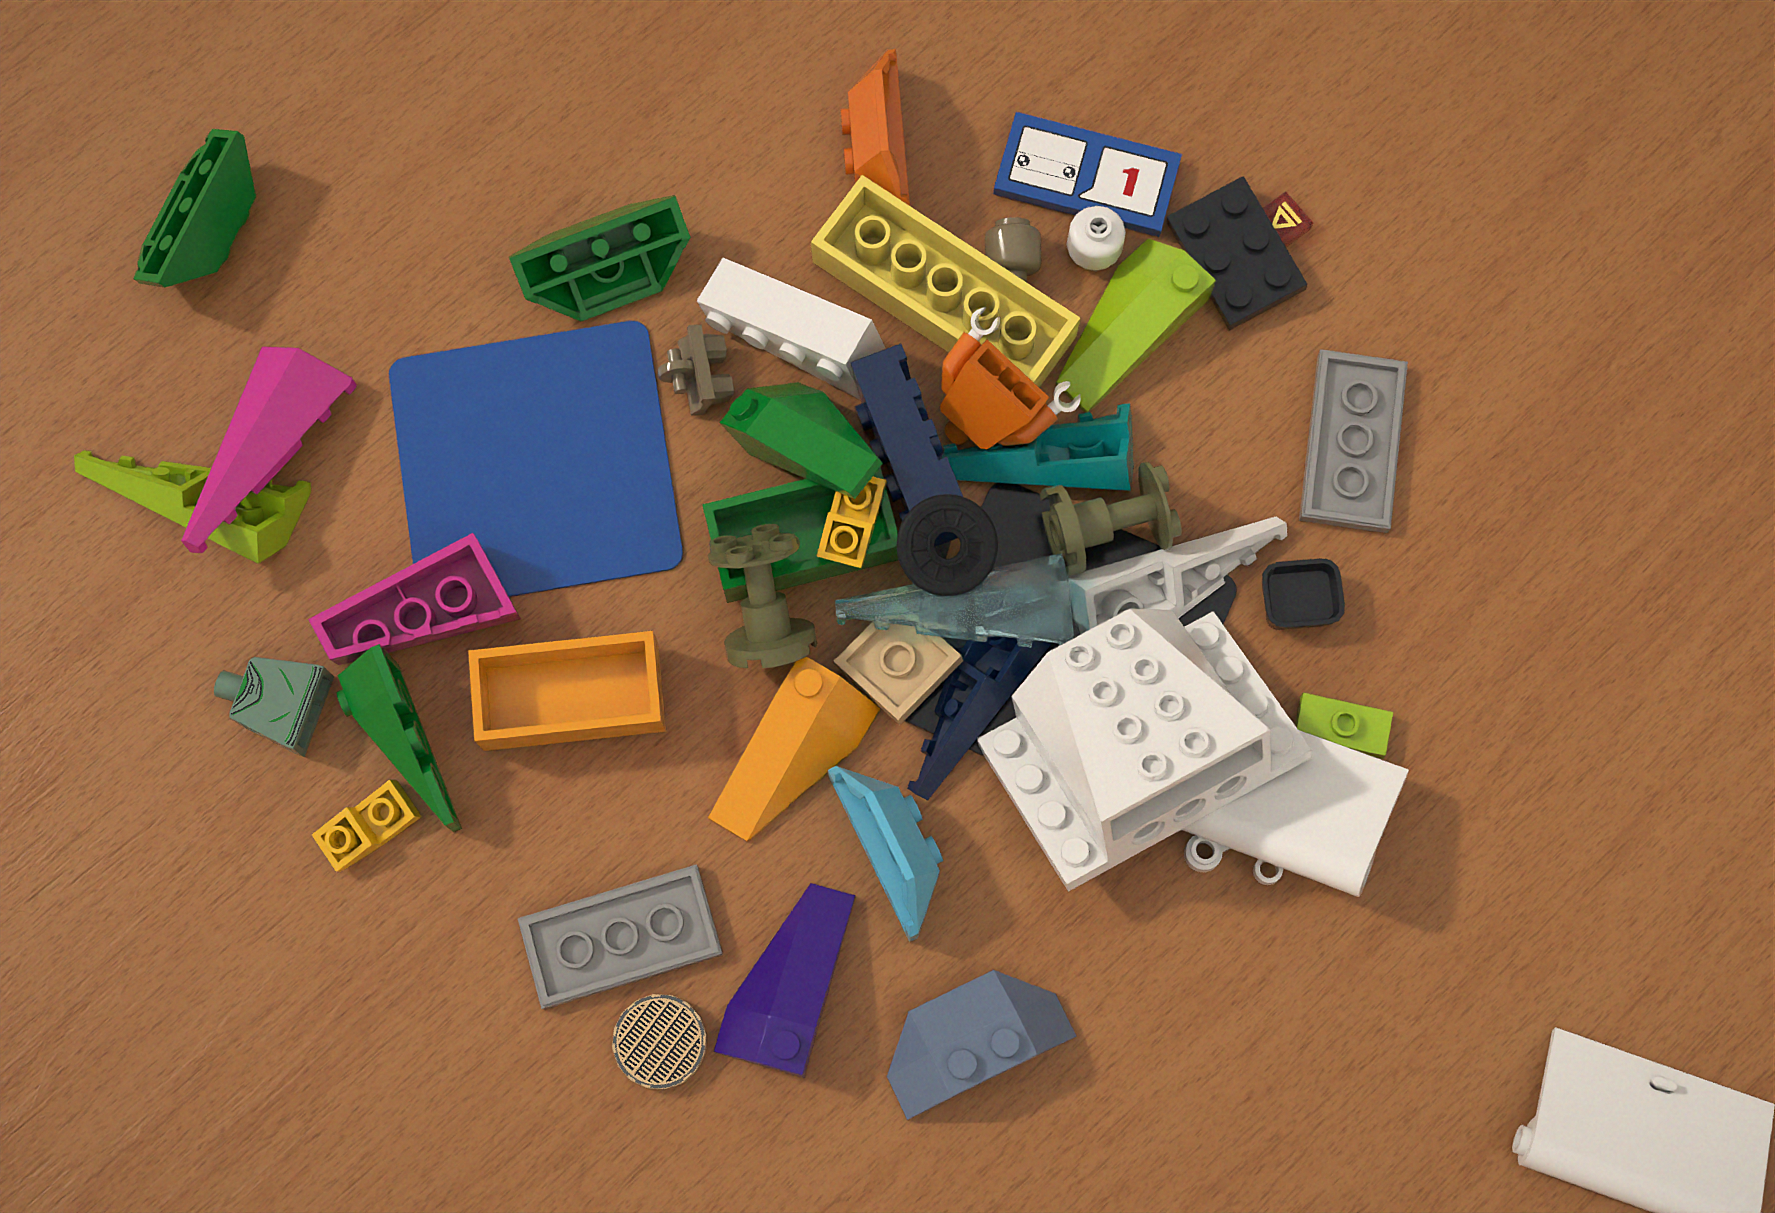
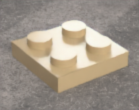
[833,598,963,725]

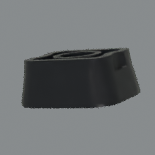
[1262,558,1345,630]

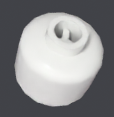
[1067,206,1126,271]

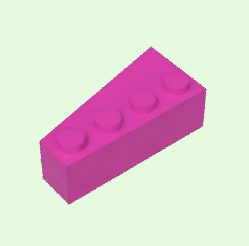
[308,533,521,665]

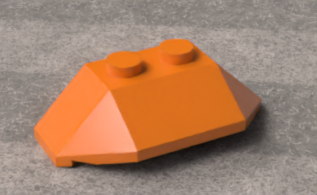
[840,49,910,206]

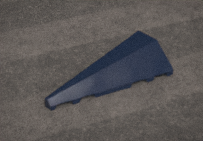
[907,571,1071,800]

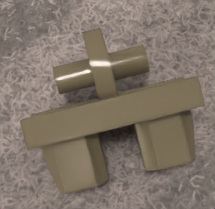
[658,324,734,416]

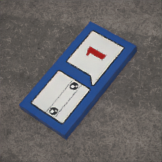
[993,112,1182,237]

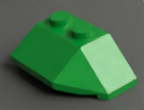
[133,129,256,288]
[509,195,691,321]

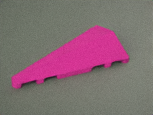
[181,347,357,553]

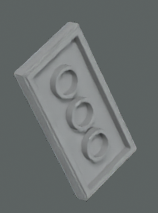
[1299,349,1408,533]
[517,864,723,1010]

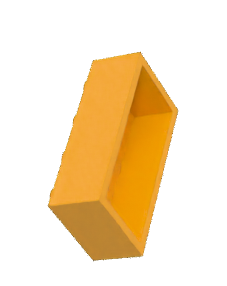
[468,631,666,751]

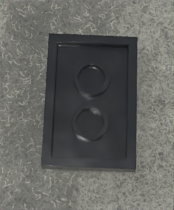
[1167,176,1307,331]

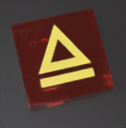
[1263,192,1314,247]

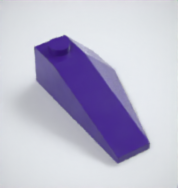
[714,883,855,1078]

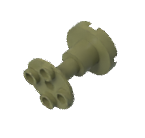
[1040,462,1182,577]
[708,524,817,668]

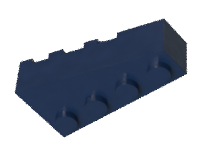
[850,343,963,547]

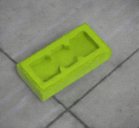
[1295,693,1393,759]

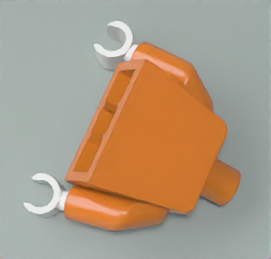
[940,307,1081,449]

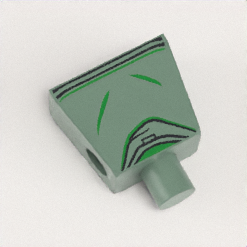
[214,657,334,757]

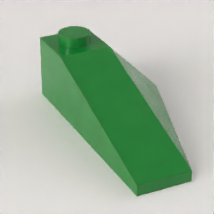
[719,382,883,499]
[336,644,462,832]

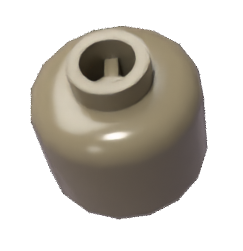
[985,217,1042,282]

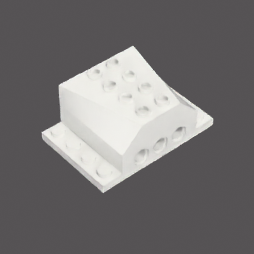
[977,609,1312,892]

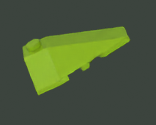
[1056,238,1216,413]

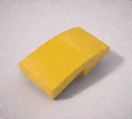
[817,477,887,568]
[312,780,422,872]

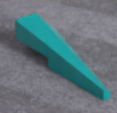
[942,403,1134,491]

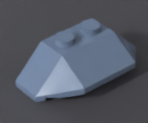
[887,970,1076,1120]

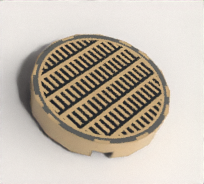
[612,994,707,1089]

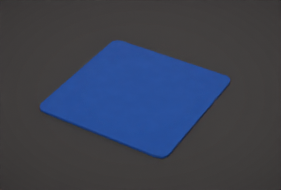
[389,321,683,597]

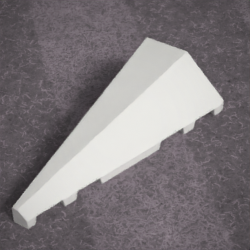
[1067,517,1287,634]

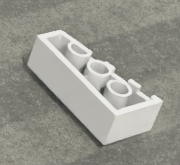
[697,258,886,400]

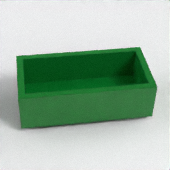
[702,468,899,603]

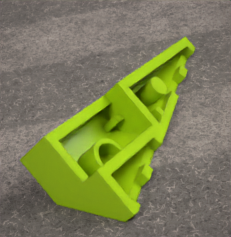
[74,450,311,564]

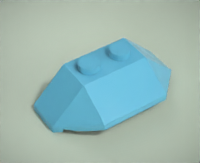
[828,766,943,942]

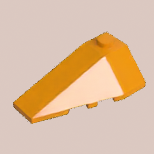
[708,657,880,842]

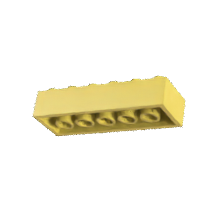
[811,175,1080,388]

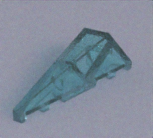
[835,553,1074,648]

